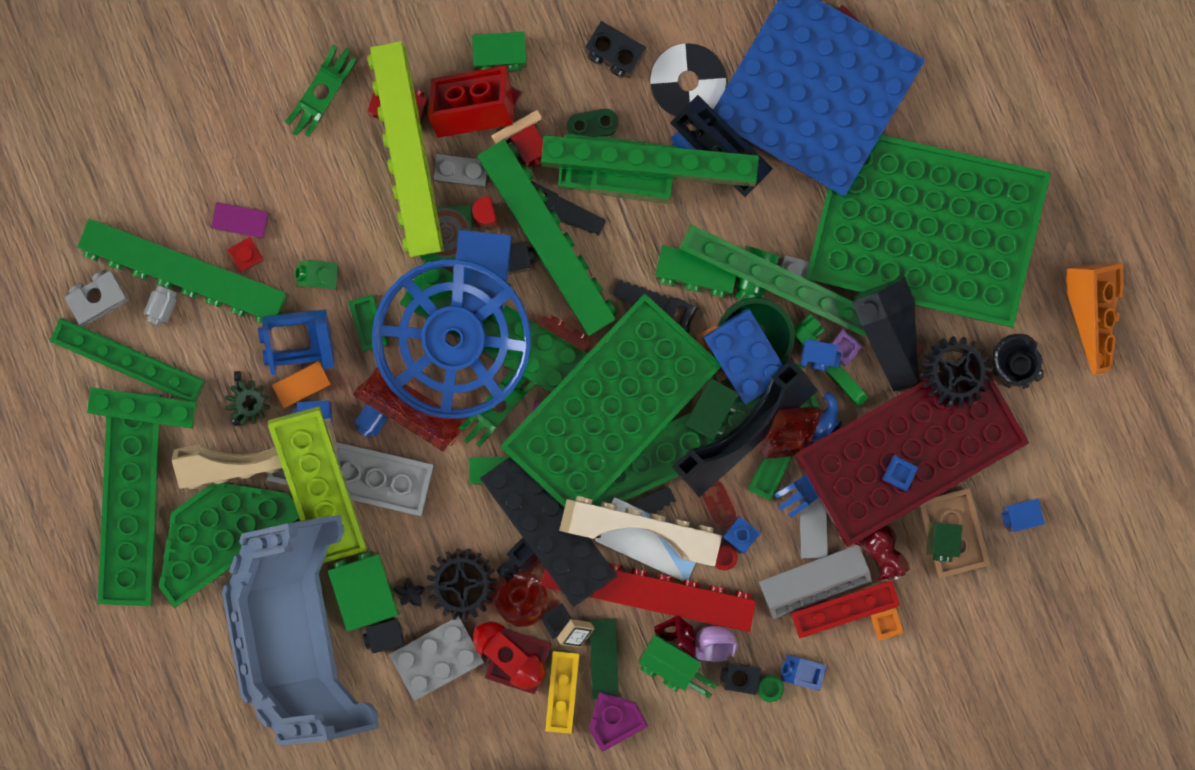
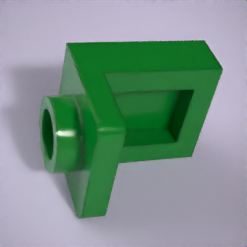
[294,260,338,290]

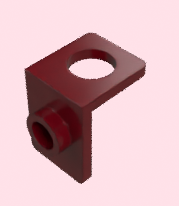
[654,615,696,657]

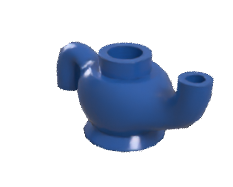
[803,391,842,448]

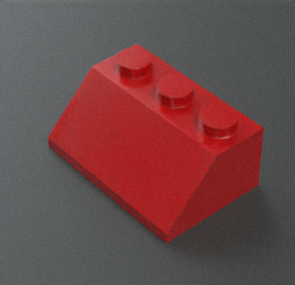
[428,65,514,138]

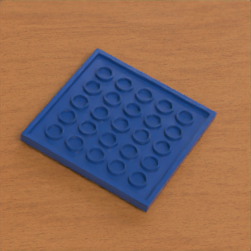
[713,0,926,198]

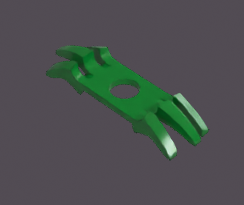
[285,45,357,137]
[458,370,536,447]

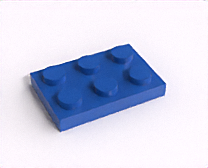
[703,308,783,404]

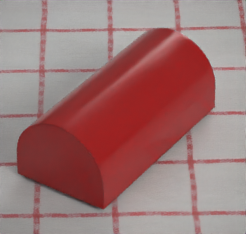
[472,196,498,230]

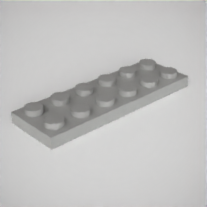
[267,442,434,516]

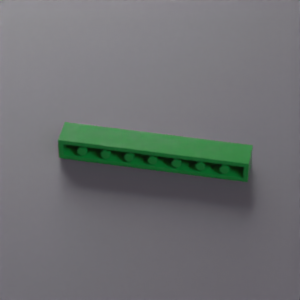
[541,135,759,187]
[477,139,617,337]
[77,218,289,324]

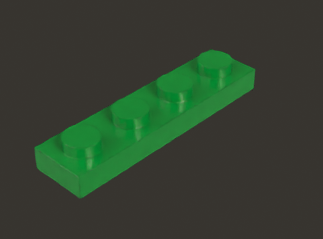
[87,387,197,429]

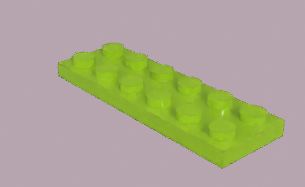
[268,406,367,563]

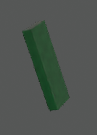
[589,618,619,699]

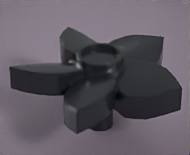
[393,577,425,606]

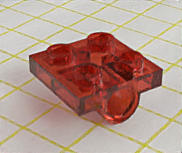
[759,406,824,459]

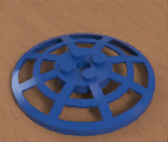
[372,259,531,419]

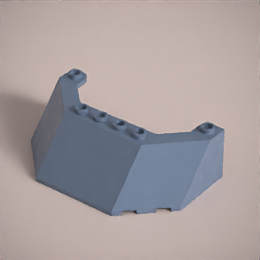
[222,515,379,746]

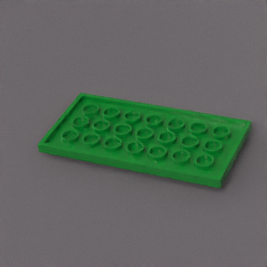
[500,294,721,508]

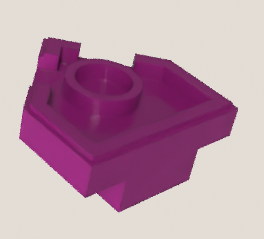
[589,692,648,752]

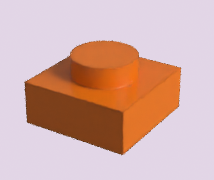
[870,607,904,641]

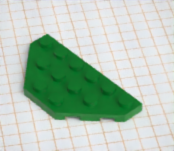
[159,483,300,608]

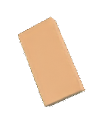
[491,110,542,144]

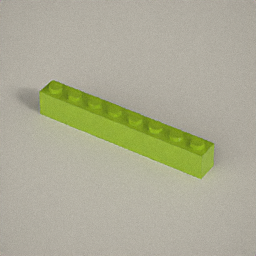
[368,41,445,257]

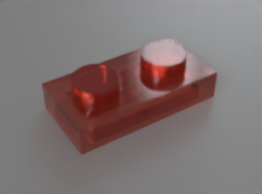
[539,315,590,353]

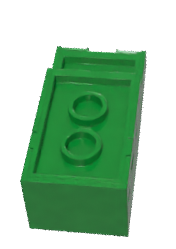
[558,134,677,204]

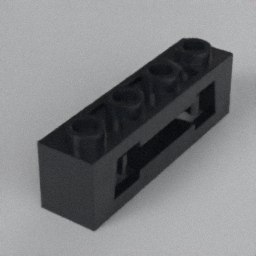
[670,95,773,197]

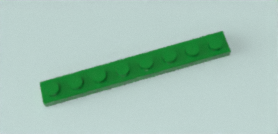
[679,224,866,337]

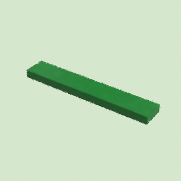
[49,318,206,402]

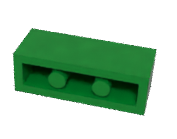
[655,245,736,298]

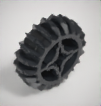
[920,336,993,408]
[426,549,498,620]

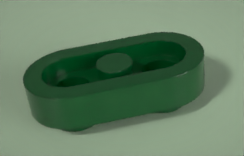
[567,109,619,137]

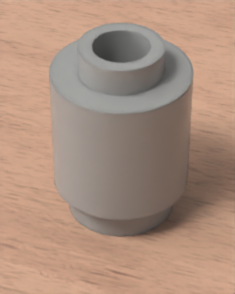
[143,285,177,327]

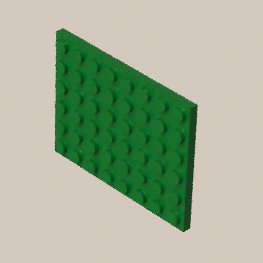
[805,135,1051,328]

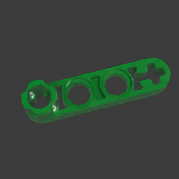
[794,314,869,407]

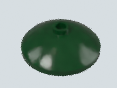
[717,297,795,364]

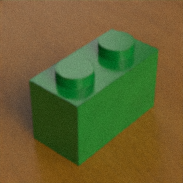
[472,31,527,73]

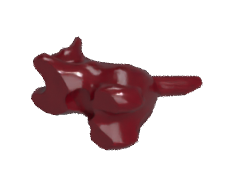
[839,526,910,581]

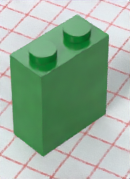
[328,551,400,632]

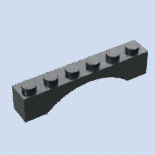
[672,360,818,497]

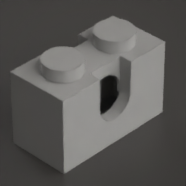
[64,270,130,327]

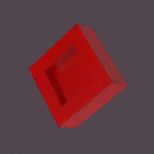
[227,237,264,273]

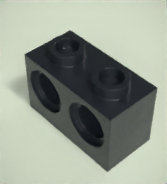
[585,21,646,79]

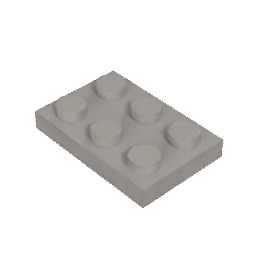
[389,616,484,701]

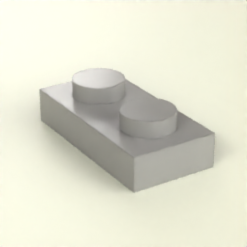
[433,154,487,188]

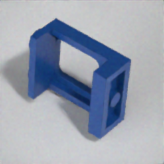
[258,309,335,375]

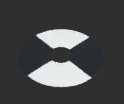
[650,43,726,116]

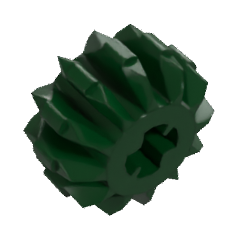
[225,380,270,425]

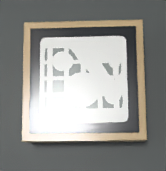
[557,619,594,648]

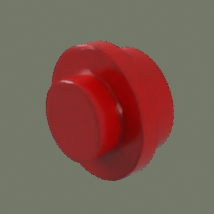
[715,544,738,571]

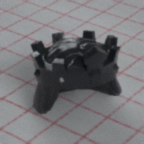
[993,333,1044,389]

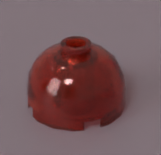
[494,572,549,627]

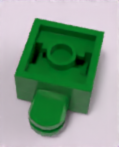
[638,633,718,699]

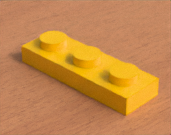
[545,651,579,734]

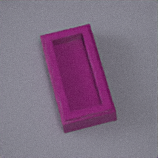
[211,202,269,239]

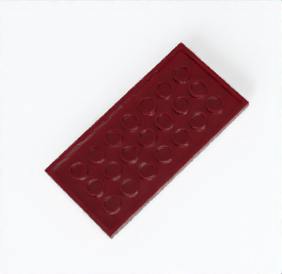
[794,360,1029,547]

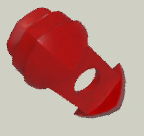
[473,621,545,689]

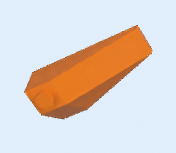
[1066,262,1124,375]

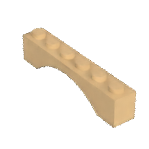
[172,418,337,489]
[559,496,722,567]

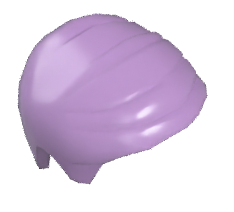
[695,625,738,662]

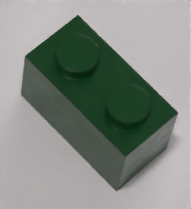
[685,378,740,441]
[926,523,962,562]

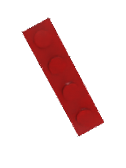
[791,580,900,639]

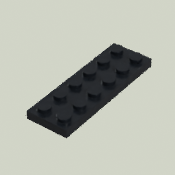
[480,457,617,608]

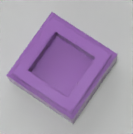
[831,329,863,367]

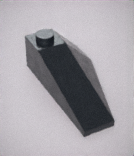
[852,277,919,392]

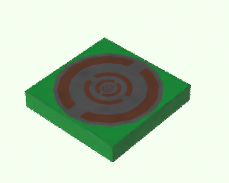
[420,205,472,261]

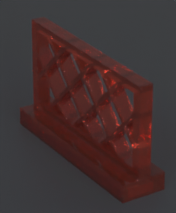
[353,367,465,452]

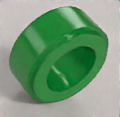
[757,675,784,702]

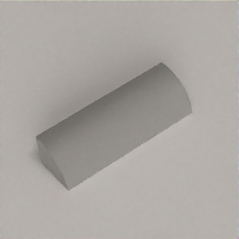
[759,545,872,619]

